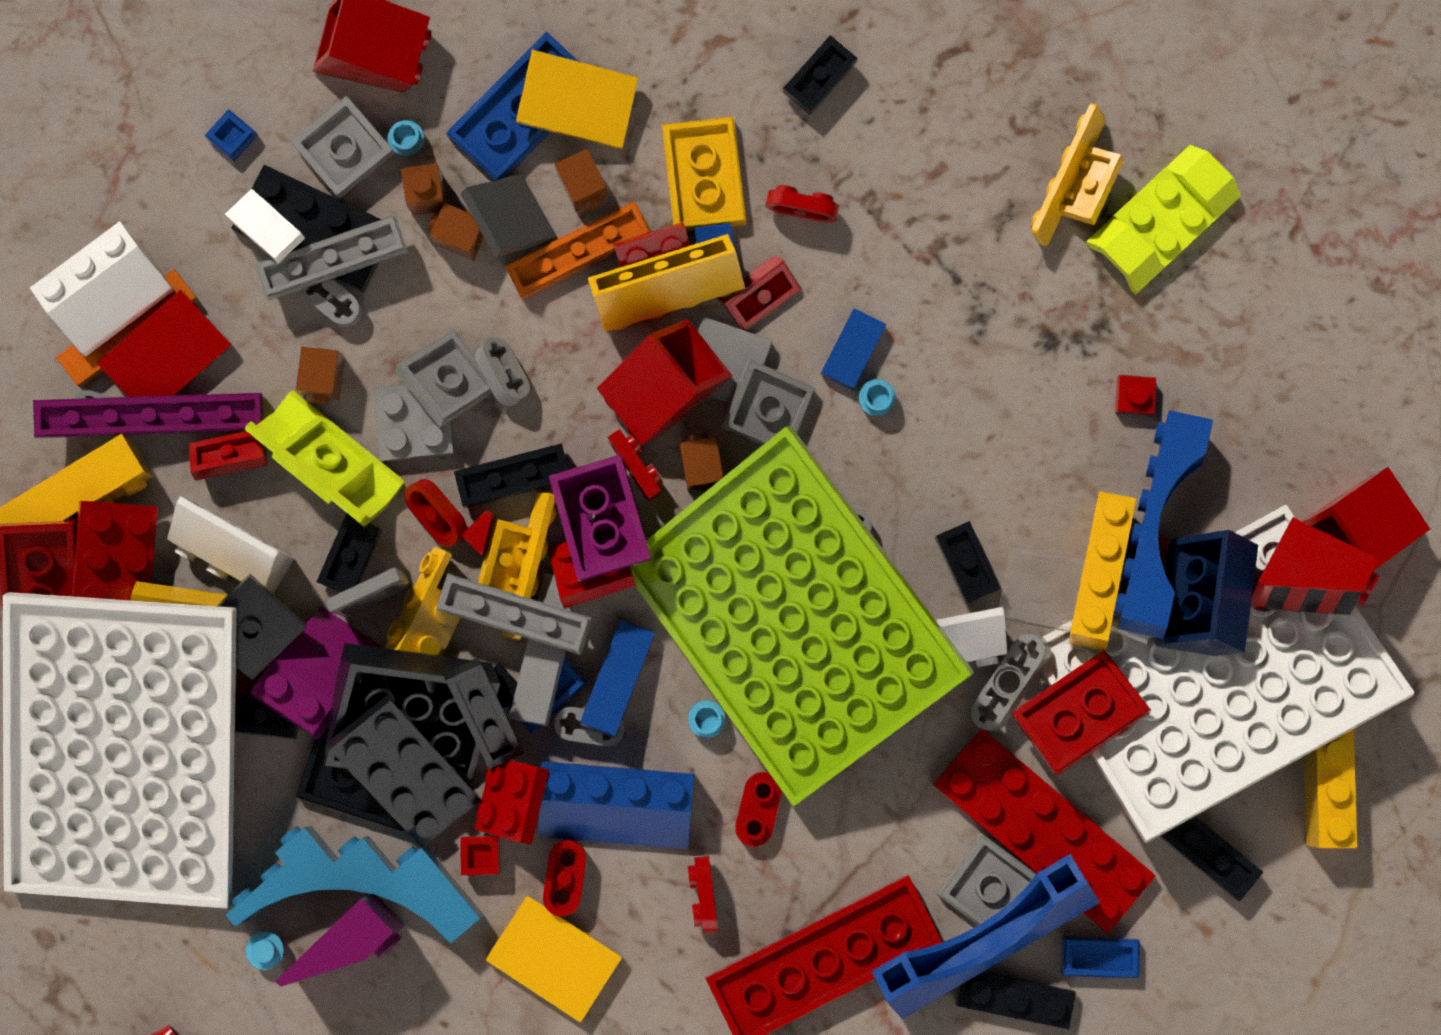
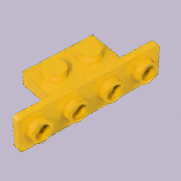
[1031,103,1124,247]
[478,493,557,640]
[385,547,461,656]

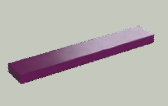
[33,393,264,439]

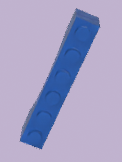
[1114,410,1213,639]
[872,854,1100,1019]

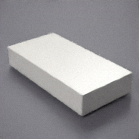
[225,189,305,264]

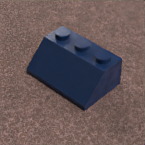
[1155,530,1258,656]

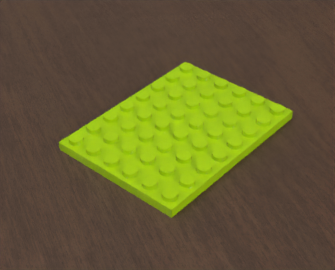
[631,426,975,807]

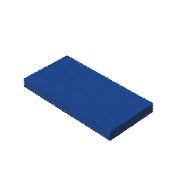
[446,31,579,180]

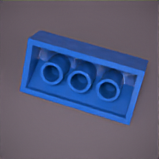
[538,761,695,849]

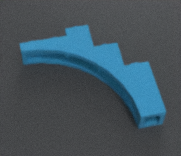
[225,826,484,944]

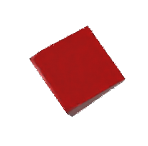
[462,510,496,557]

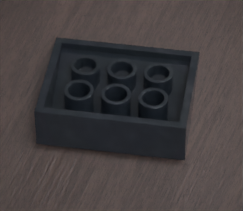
[324,643,500,782]

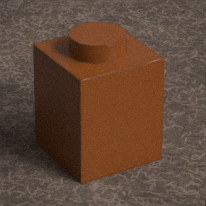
[554,148,608,212]
[401,163,447,216]
[428,203,484,261]
[296,346,345,405]
[680,433,723,491]

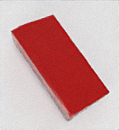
[718,256,802,331]

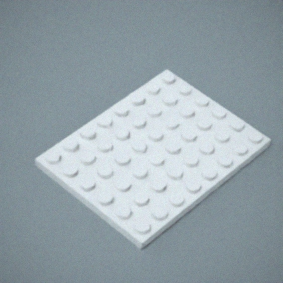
[1027,505,1415,843]
[3,592,237,909]

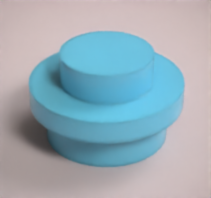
[388,120,425,157]
[859,379,896,416]
[688,700,725,738]
[246,931,285,970]

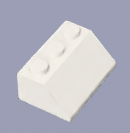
[30,221,175,357]
[167,496,294,594]
[936,607,1007,668]

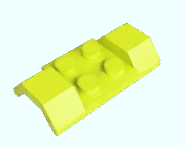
[1085,145,1241,295]
[245,390,406,527]

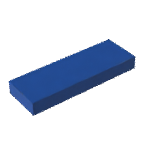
[580,620,655,738]

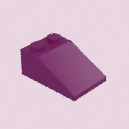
[549,454,652,582]
[250,606,383,740]
[276,894,405,987]

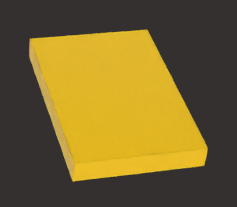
[515,50,639,150]
[662,116,746,232]
[486,895,623,1023]

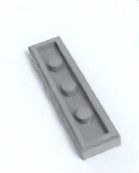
[255,215,408,301]
[436,573,592,655]
[509,573,577,727]

